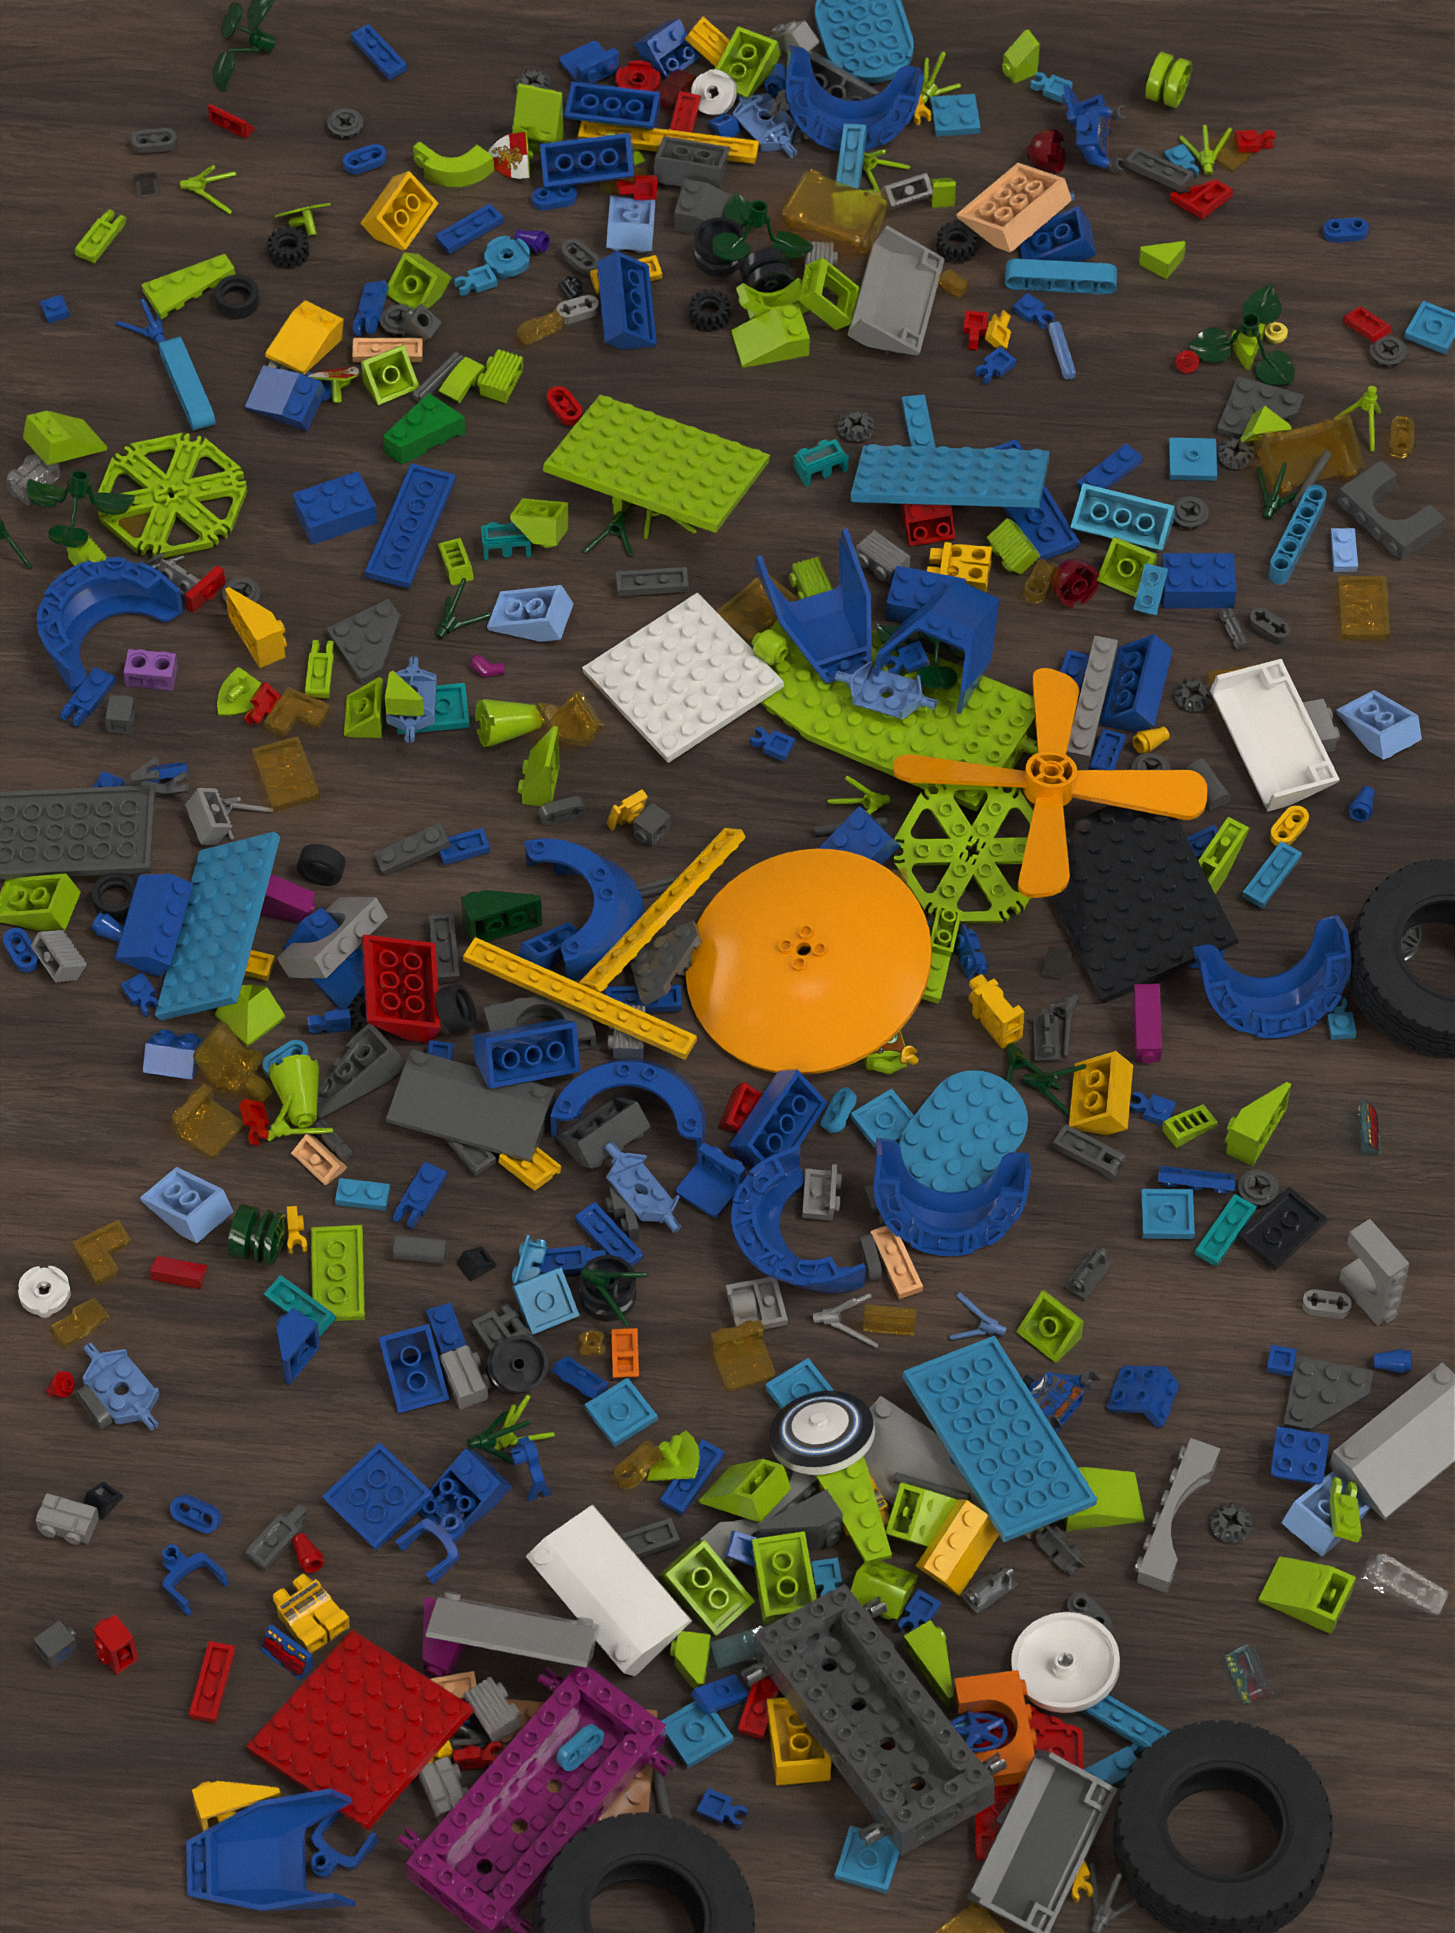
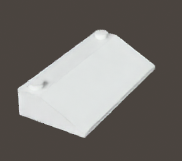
[1210,659,1340,812]
[526,1505,692,1677]

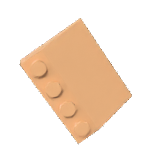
[956,163,1072,252]

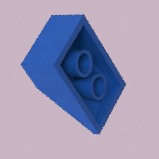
[1020,206,1096,262]
[245,366,326,431]
[378,1324,449,1413]

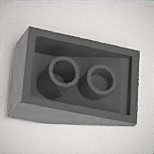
[675,179,745,234]
[757,1489,843,1550]

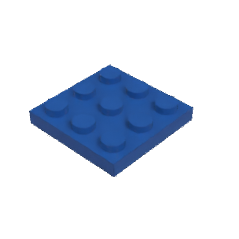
[322,1442,434,1551]

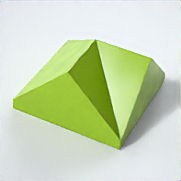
[215,985,285,1047]

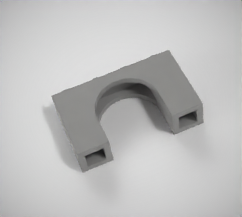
[277,897,388,978]
[1339,1219,1410,1326]

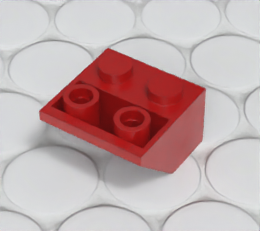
[899,503,956,546]

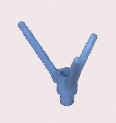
[949,1292,1007,1340]

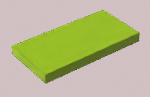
[311,1225,365,1321]

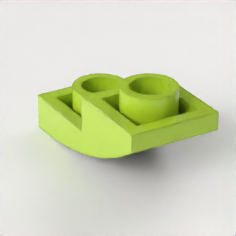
[439,357,486,404]

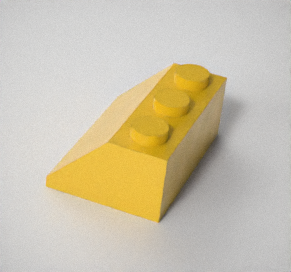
[360,171,438,251]
[1069,1051,1133,1136]
[916,1499,999,1596]

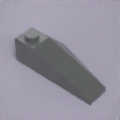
[808,51,880,101]
[317,1024,406,1118]

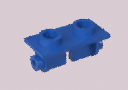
[954,924,989,979]

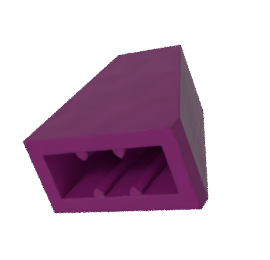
[260,874,315,923]
[1131,984,1162,1063]
[422,1596,467,1678]

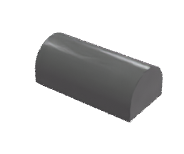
[1186,759,1231,811]
[393,1235,447,1264]

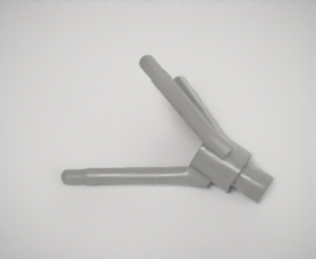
[221,797,274,840]
[813,1293,878,1348]

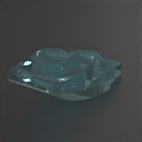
[710,1626,765,1669]

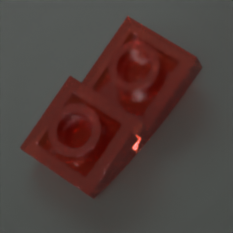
[656,69,697,107]

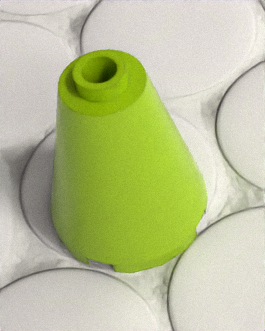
[475,699,545,747]
[269,1055,319,1128]

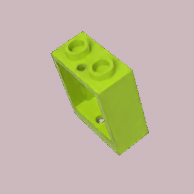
[798,257,860,330]

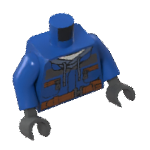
[1076,105,1126,174]
[1022,1370,1100,1433]

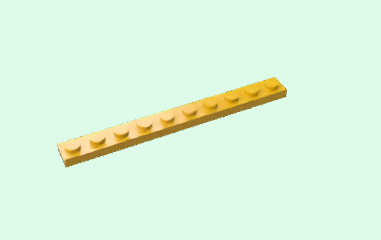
[579,828,746,992]
[463,937,697,1060]

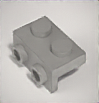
[802,1164,842,1221]

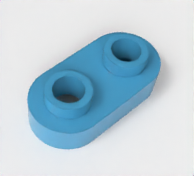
[262,1040,309,1079]
[821,1087,857,1133]
[556,1724,604,1771]

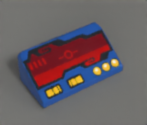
[261,1625,313,1680]

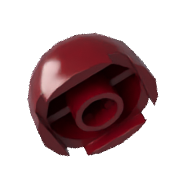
[1026,129,1066,174]
[1051,558,1099,607]

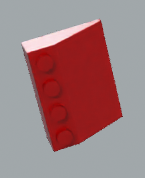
[362,934,441,1043]

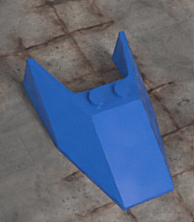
[754,529,872,684]
[873,579,1000,714]
[186,1789,355,1912]

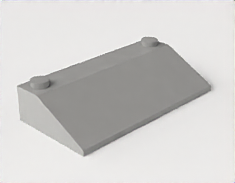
[847,226,945,356]
[1328,1363,1455,1520]
[864,1396,985,1512]
[426,1591,599,1667]

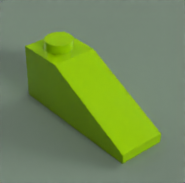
[1198,817,1250,894]
[903,1620,953,1709]

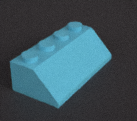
[1070,483,1175,551]

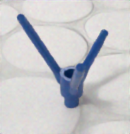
[116,298,166,343]

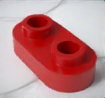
[547,386,583,426]

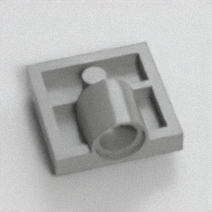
[726,1277,788,1335]

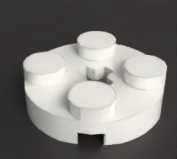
[691,69,737,115]
[18,1266,71,1318]

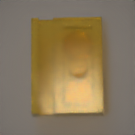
[863,1304,917,1336]

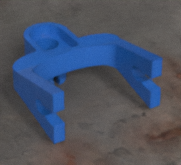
[510,1436,552,1502]
[395,1514,466,1585]
[162,1544,229,1617]
[311,1811,379,1879]

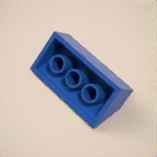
[564,82,660,129]
[540,133,635,188]
[597,251,657,349]
[1100,634,1173,733]
[114,874,193,978]
[284,907,365,1010]
[472,1019,581,1088]
[728,1069,828,1168]

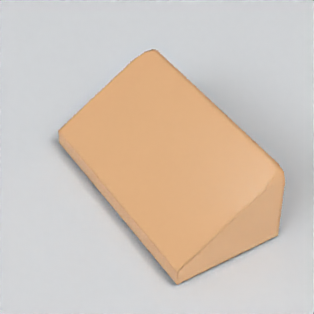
[291,1134,347,1185]

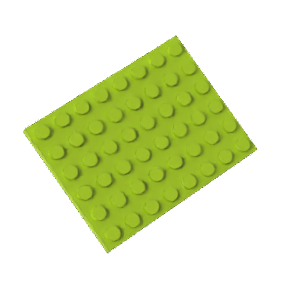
[543,395,770,533]

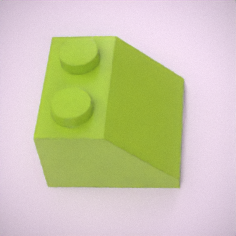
[387,253,452,309]
[510,498,568,548]
[851,1561,919,1619]

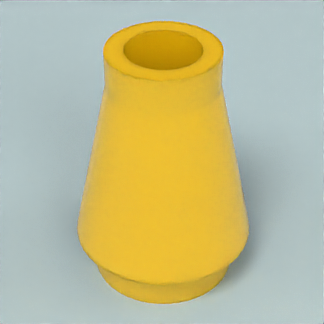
[1132,726,1169,754]

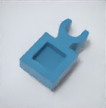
[1030,72,1073,103]
[1163,144,1199,178]
[454,264,498,296]
[1327,997,1356,1040]
[811,1558,842,1597]

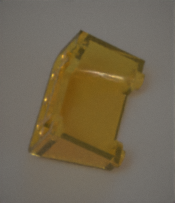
[780,169,889,255]
[1253,412,1365,494]

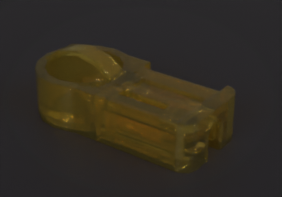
[516,309,563,345]
[1023,559,1058,603]
[614,1440,664,1488]

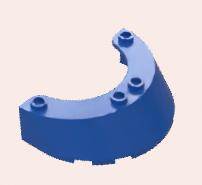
[786,45,924,152]
[37,557,183,692]
[524,839,644,981]
[1192,915,1352,1038]
[551,1058,706,1158]
[874,1138,1031,1256]
[731,1145,866,1293]

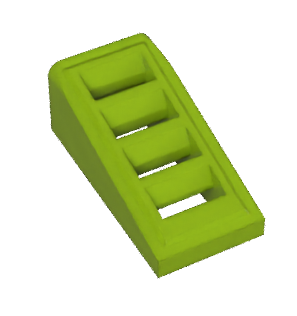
[438,538,474,585]
[1162,1104,1218,1149]

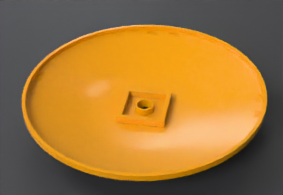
[686,849,932,1075]

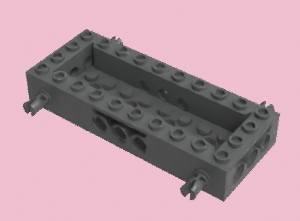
[741,1584,1007,1856]

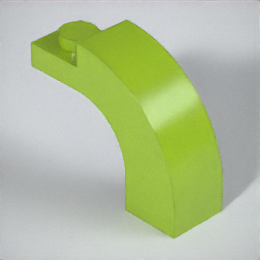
[413,141,494,187]
[736,278,810,319]

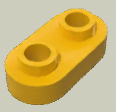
[1270,806,1309,846]

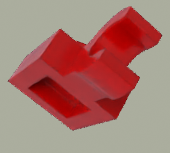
[1234,130,1276,153]
[616,175,658,200]
[963,310,988,350]
[243,682,283,725]
[239,1099,270,1146]
[454,1742,503,1771]

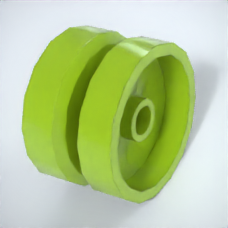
[1145,52,1192,108]

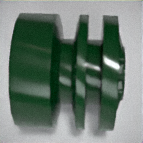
[227,1204,286,1266]

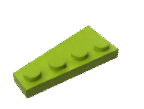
[142,254,235,320]
[815,1456,892,1564]

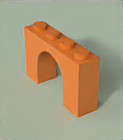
[953,1670,1037,1786]

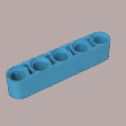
[1005,259,1117,294]
[158,336,216,431]
[1268,485,1327,585]

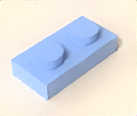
[1330,528,1358,572]

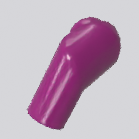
[471,655,505,677]

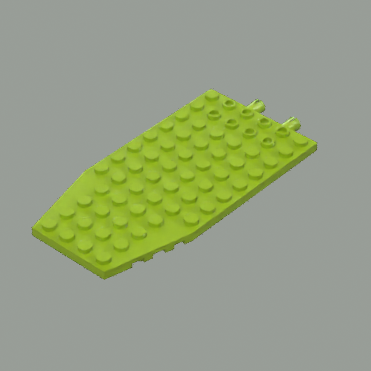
[760,619,1038,812]

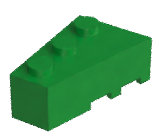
[383,393,465,465]

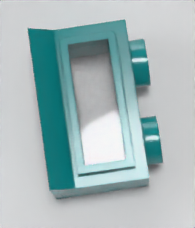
[794,439,849,487]
[481,521,531,561]

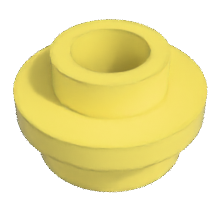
[1265,322,1288,344]

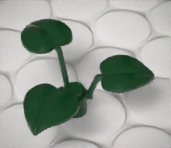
[213,0,276,92]
[712,192,814,261]
[1189,284,1294,386]
[26,470,135,548]
[877,624,965,689]

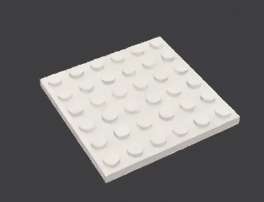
[582,592,784,763]

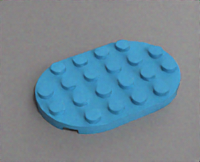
[815,0,914,84]
[899,1070,1028,1192]

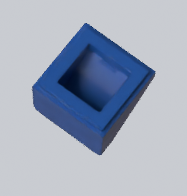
[707,113,740,138]

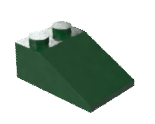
[461,890,542,943]

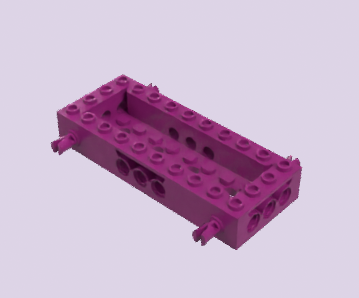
[397,1666,676,1933]

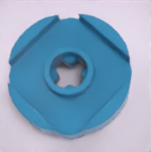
[484,236,530,279]

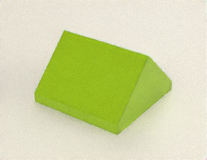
[361,344,419,405]
[1097,536,1157,597]
[344,677,384,738]
[1016,1290,1084,1363]

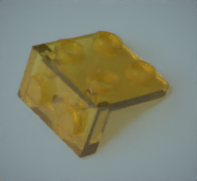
[536,690,606,746]
[193,1022,264,1095]
[171,1083,243,1158]
[711,1320,775,1391]

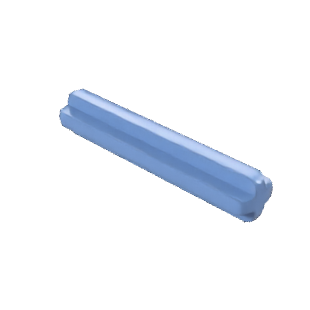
[1048,321,1076,380]

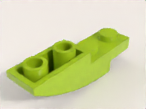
[921,904,962,1004]

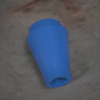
[764,64,786,96]
[1349,786,1375,822]
[91,913,123,942]
[1374,1348,1412,1374]

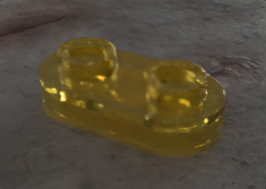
[1389,416,1415,458]

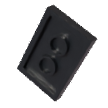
[1237,1187,1328,1271]

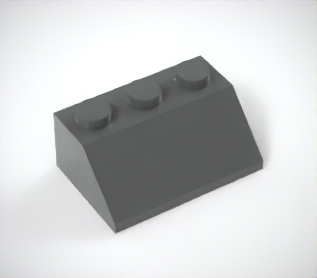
[654,136,730,190]
[556,1096,651,1168]

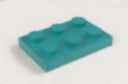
[397,683,470,734]

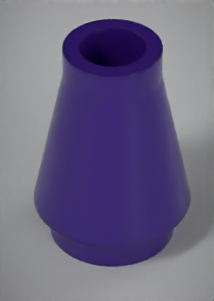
[514,229,550,253]

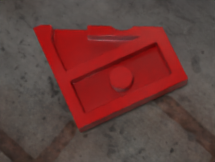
[1170,179,1233,220]

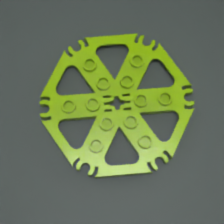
[96,433,247,559]
[893,784,1033,924]

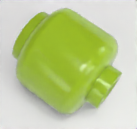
[752,629,789,665]

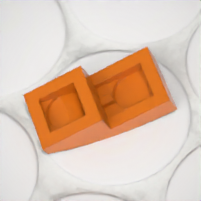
[612,1328,639,1378]

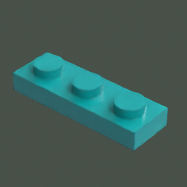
[1195,1194,1257,1267]
[264,1275,337,1337]

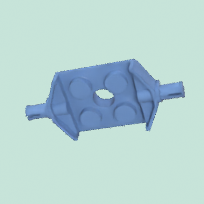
[733,94,798,158]
[386,657,437,743]
[835,661,938,719]
[605,1141,682,1233]
[82,1342,160,1431]

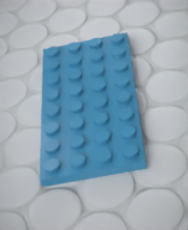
[851,444,1050,508]
[155,831,280,1021]
[902,1336,1098,1542]

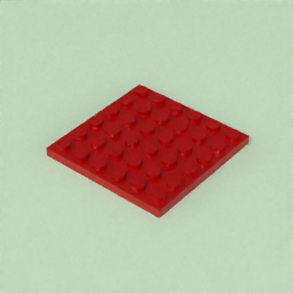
[246,1630,474,1831]

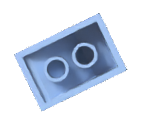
[606,195,655,253]
[487,585,574,642]
[1336,690,1422,760]
[140,1167,233,1243]
[1281,1471,1371,1557]

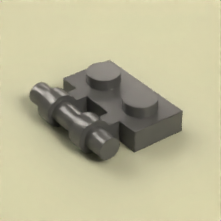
[471,1304,533,1351]

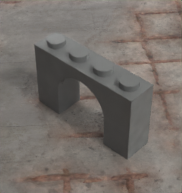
[1338,460,1445,561]
[484,995,596,1052]

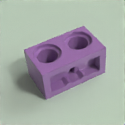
[124,649,178,691]

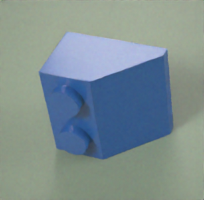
[276,1308,321,1386]

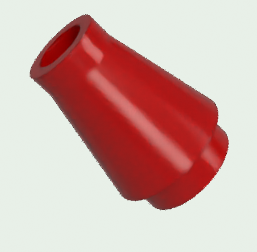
[292,1533,324,1573]

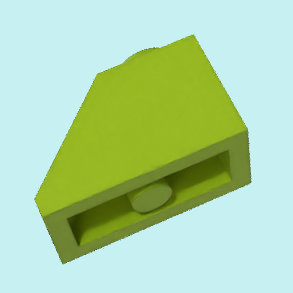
[1002,30,1040,84]
[670,1631,711,1689]

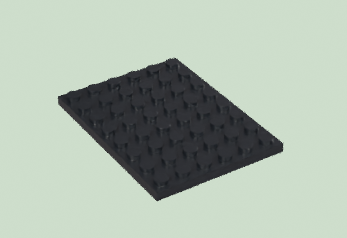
[1050,805,1239,1004]

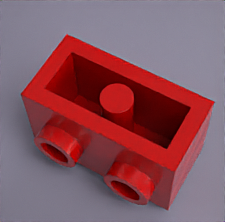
[93,1614,138,1675]

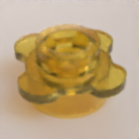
[579,1330,606,1356]

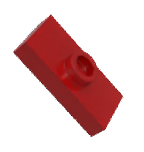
[669,91,702,133]
[1343,306,1391,343]
[185,566,226,613]

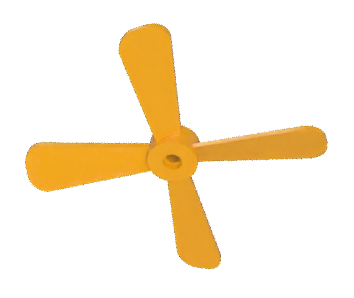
[893,668,1207,898]

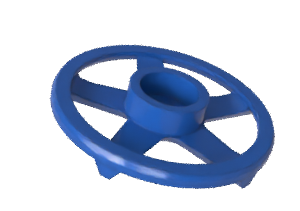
[950,1711,1007,1753]

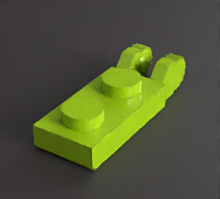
[75,209,127,263]
[305,640,334,698]
[1329,1477,1362,1542]

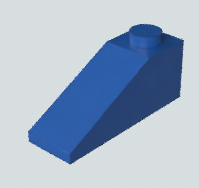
[517,922,579,970]

